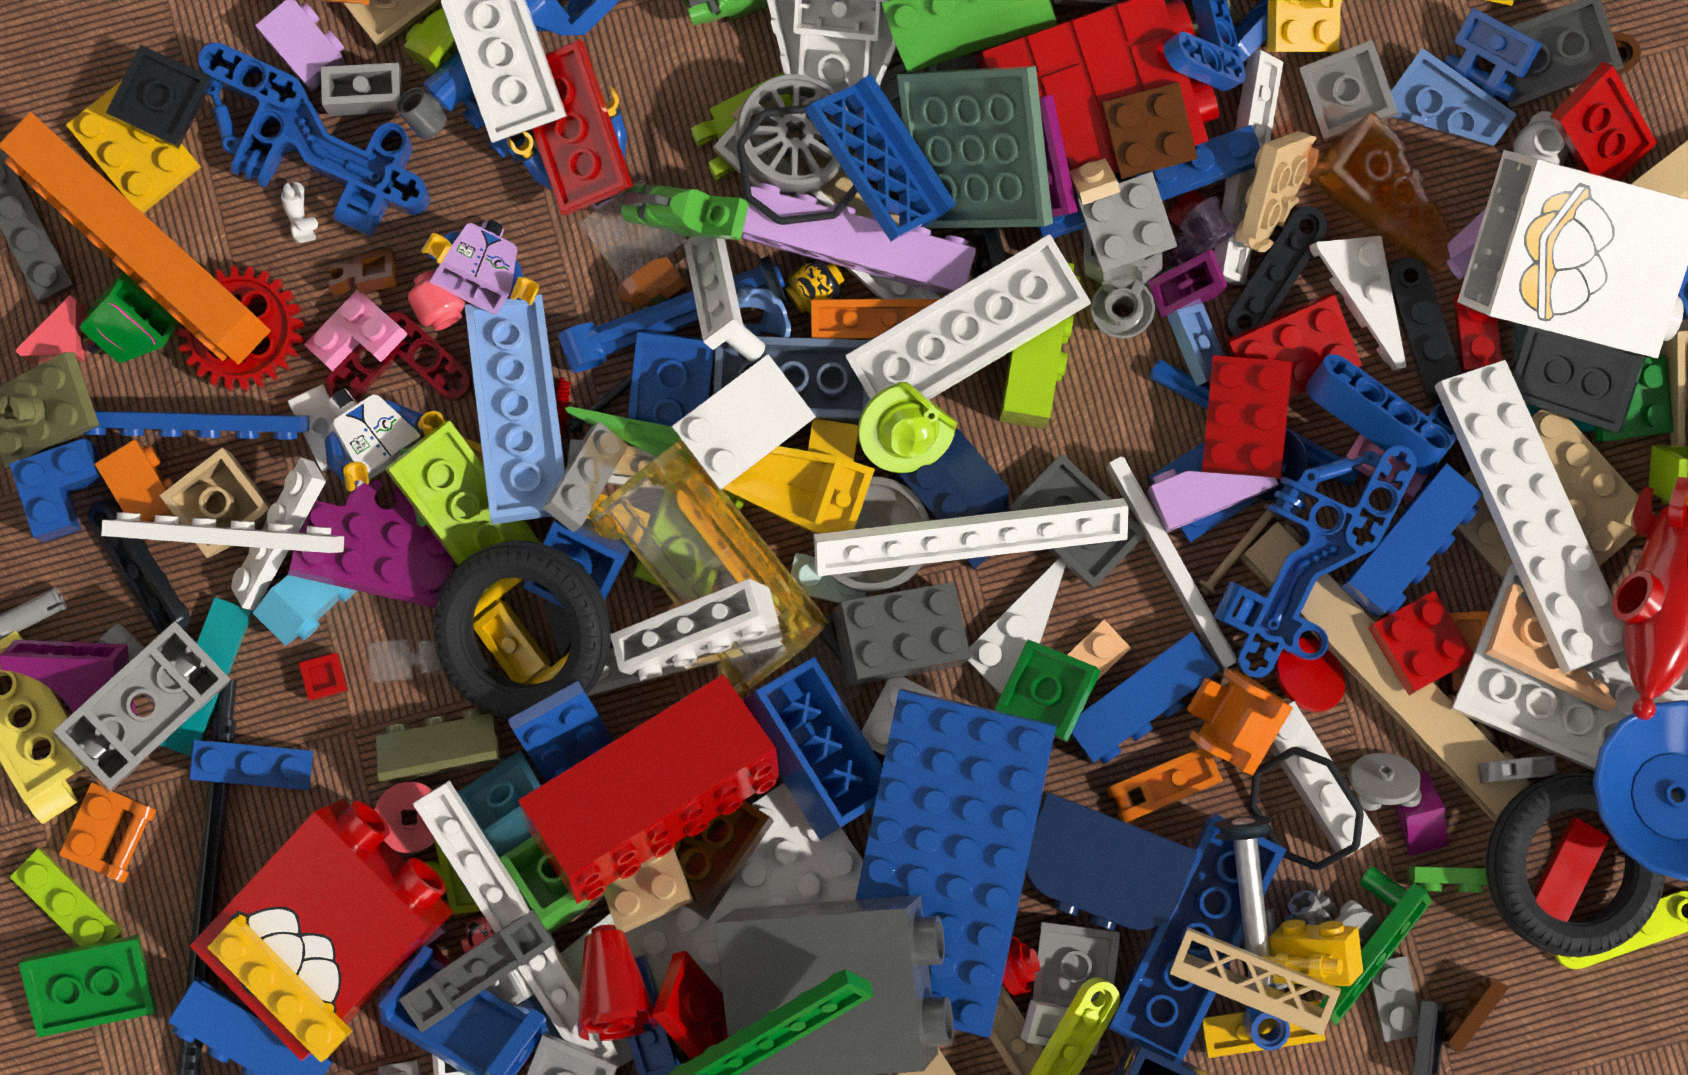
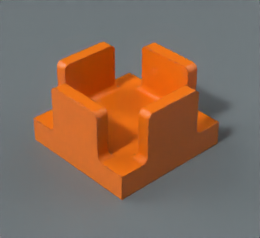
[1187,669,1293,776]

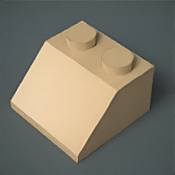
[159,447,271,558]

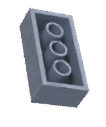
[714,337,871,424]

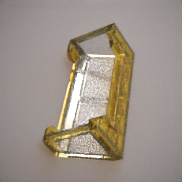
[588,439,829,697]

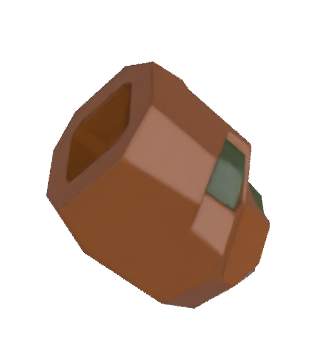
[618,254,688,308]

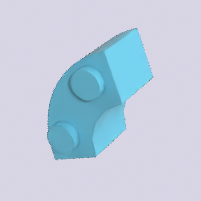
[253,575,357,646]

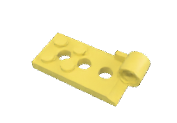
[0,631,83,824]

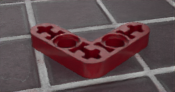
[325,312,472,401]

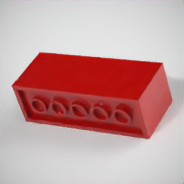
[518,674,780,904]

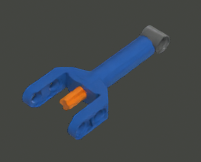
[396,0,620,139]

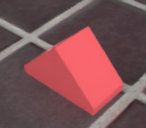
[15,295,85,362]

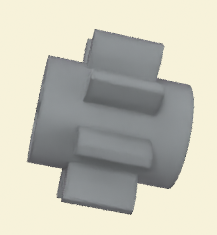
[1285,888,1337,925]

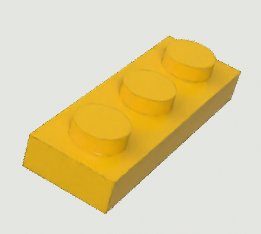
[1201,1000,1326,1058]

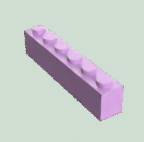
[741,183,976,295]

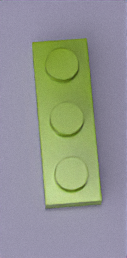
[10,848,125,946]

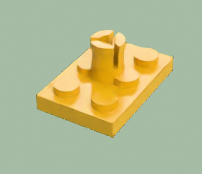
[1267,0,1342,52]

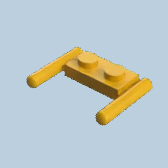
[473,578,569,684]

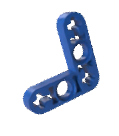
[1163,0,1246,91]

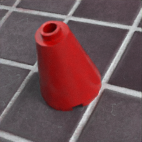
[577,924,658,1041]

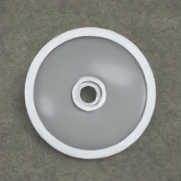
[813,477,929,593]

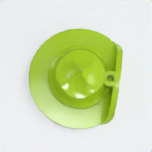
[858,381,958,473]

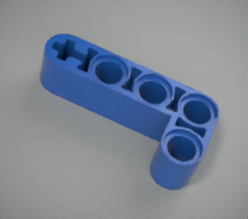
[1306,354,1457,475]

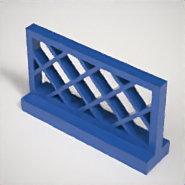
[804,74,957,242]

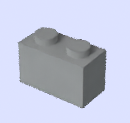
[321,63,405,116]

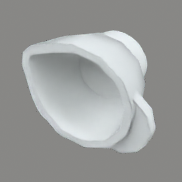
[1513,111,1570,165]

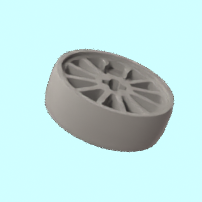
[735,74,853,194]

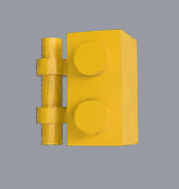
[1261,920,1363,986]

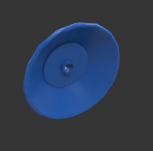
[1593,700,1688,882]

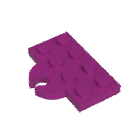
[288,480,454,608]

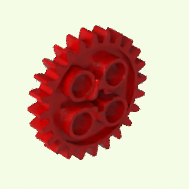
[176,266,305,392]

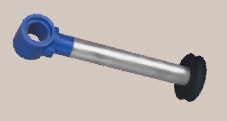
[1214,816,1290,1050]

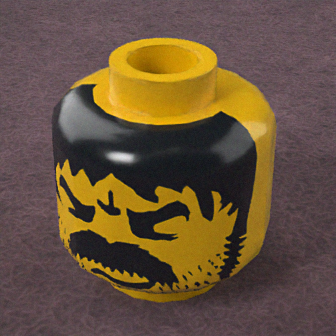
[785,259,845,315]

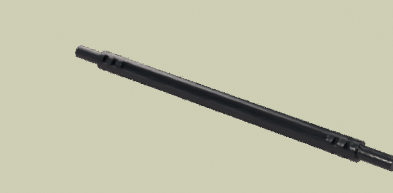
[176,680,237,1075]

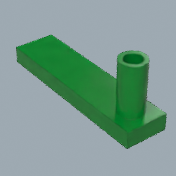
[1319,866,1432,1026]

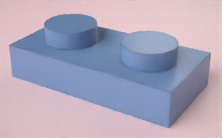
[1167,303,1225,387]

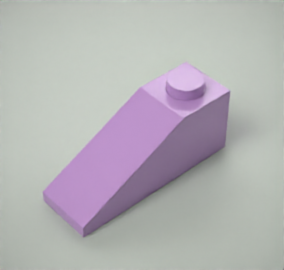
[1147,469,1278,533]

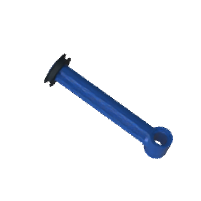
[558,250,787,373]

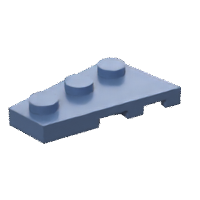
[1391,48,1517,147]

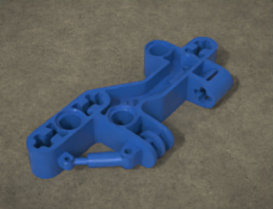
[198,42,431,236]
[1213,445,1417,678]

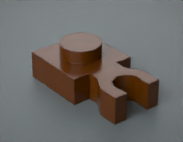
[328,248,397,296]

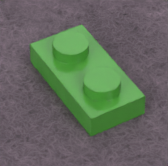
[1407,867,1488,892]

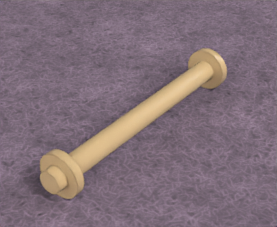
[1199,503,1279,596]

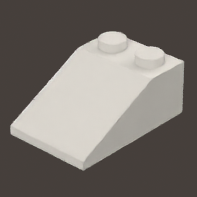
[672,354,816,490]

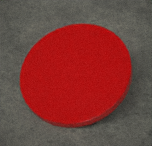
[1275,638,1345,712]

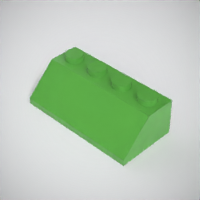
[882,0,1058,73]

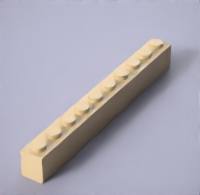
[1239,522,1536,823]

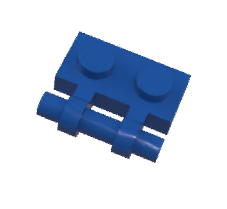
[1444,7,1542,102]

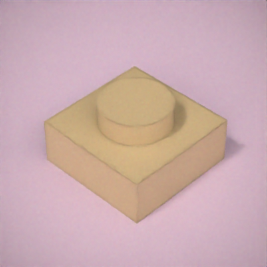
[1069,158,1120,205]

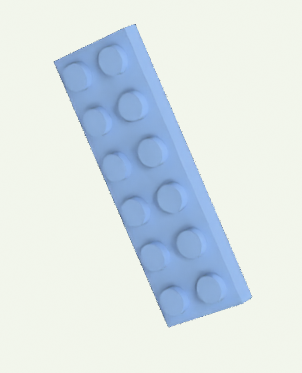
[465,294,565,525]

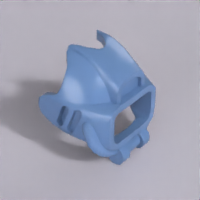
[736,287,791,338]

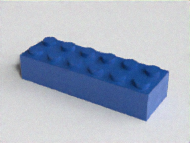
[1107,813,1286,1060]

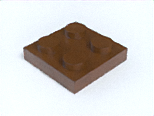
[1101,82,1198,179]

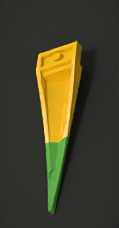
[565,406,875,534]

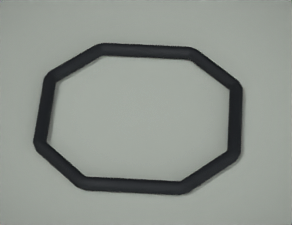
[737,104,858,225]
[1249,747,1364,870]

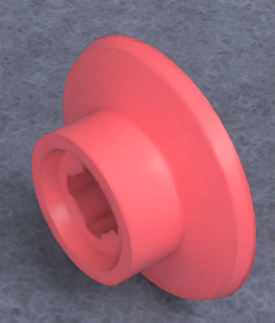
[375,782,435,853]

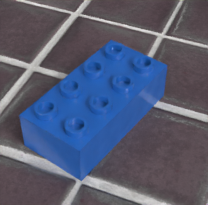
[743,657,883,840]

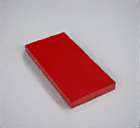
[532,40,634,216]

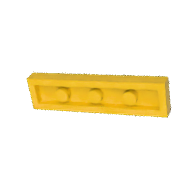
[207,916,352,1062]

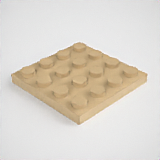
[1455,408,1656,581]

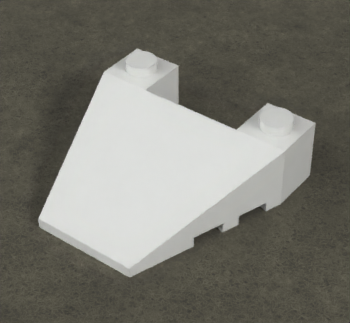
[767,0,897,105]

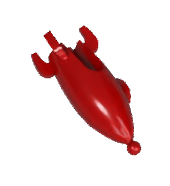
[1612,477,1688,720]

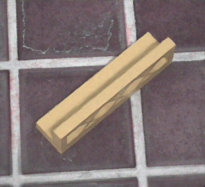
[1170,927,1341,1036]

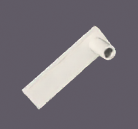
[684,237,765,362]

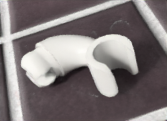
[281,182,318,243]

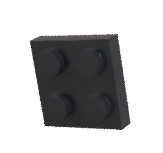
[106,45,213,149]

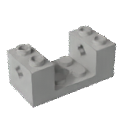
[53,621,231,794]

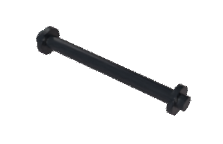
[568,372,633,434]

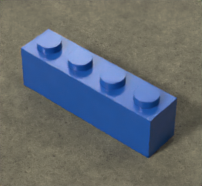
[1340,464,1483,618]
[1070,632,1220,765]
[168,976,333,1075]

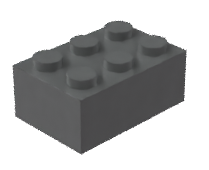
[831,582,971,687]

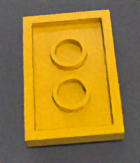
[66,80,201,213]

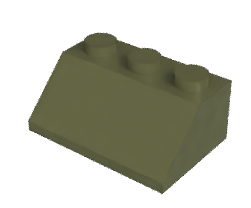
[376,708,505,784]

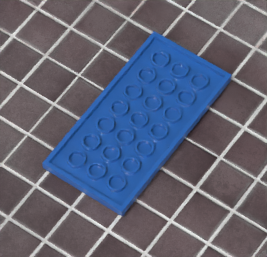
[855,689,1057,1038]

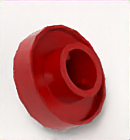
[1002,936,1040,996]

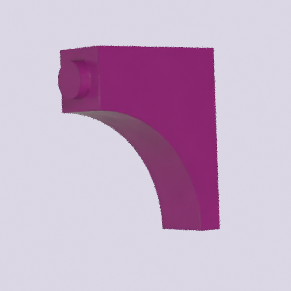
[0,640,136,715]

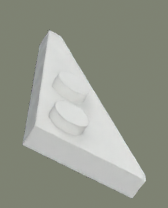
[1309,236,1406,371]
[967,559,1065,695]

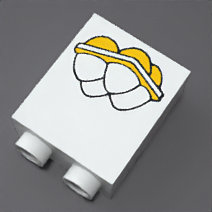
[1457,150,1688,358]

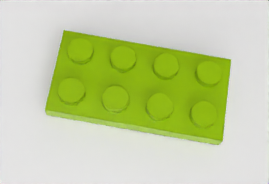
[385,420,541,591]

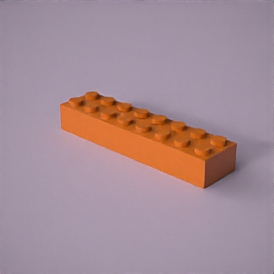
[0,111,271,365]

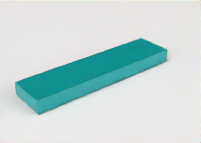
[160,597,253,757]

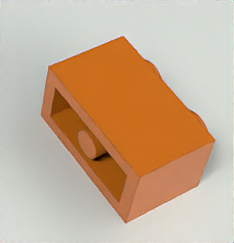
[95,439,175,522]

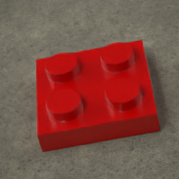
[1368,590,1473,696]

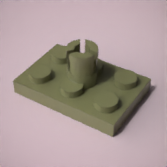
[0,352,99,469]

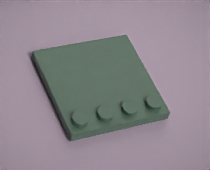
[897,66,1053,229]

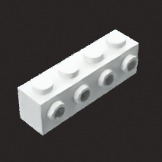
[611,579,779,681]

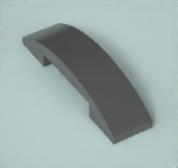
[399,910,556,1033]

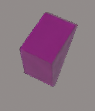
[1147,250,1227,317]
[1394,770,1448,856]

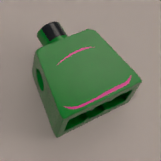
[80,271,178,363]

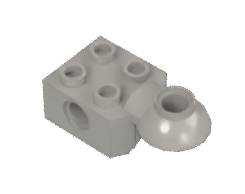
[1083,201,1163,339]

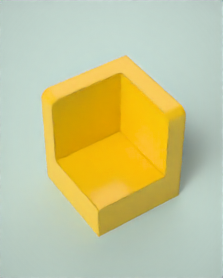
[808,418,858,462]

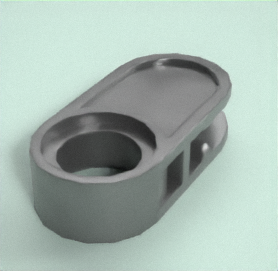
[1478,755,1558,783]

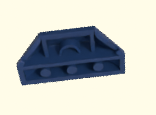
[890,429,1009,570]

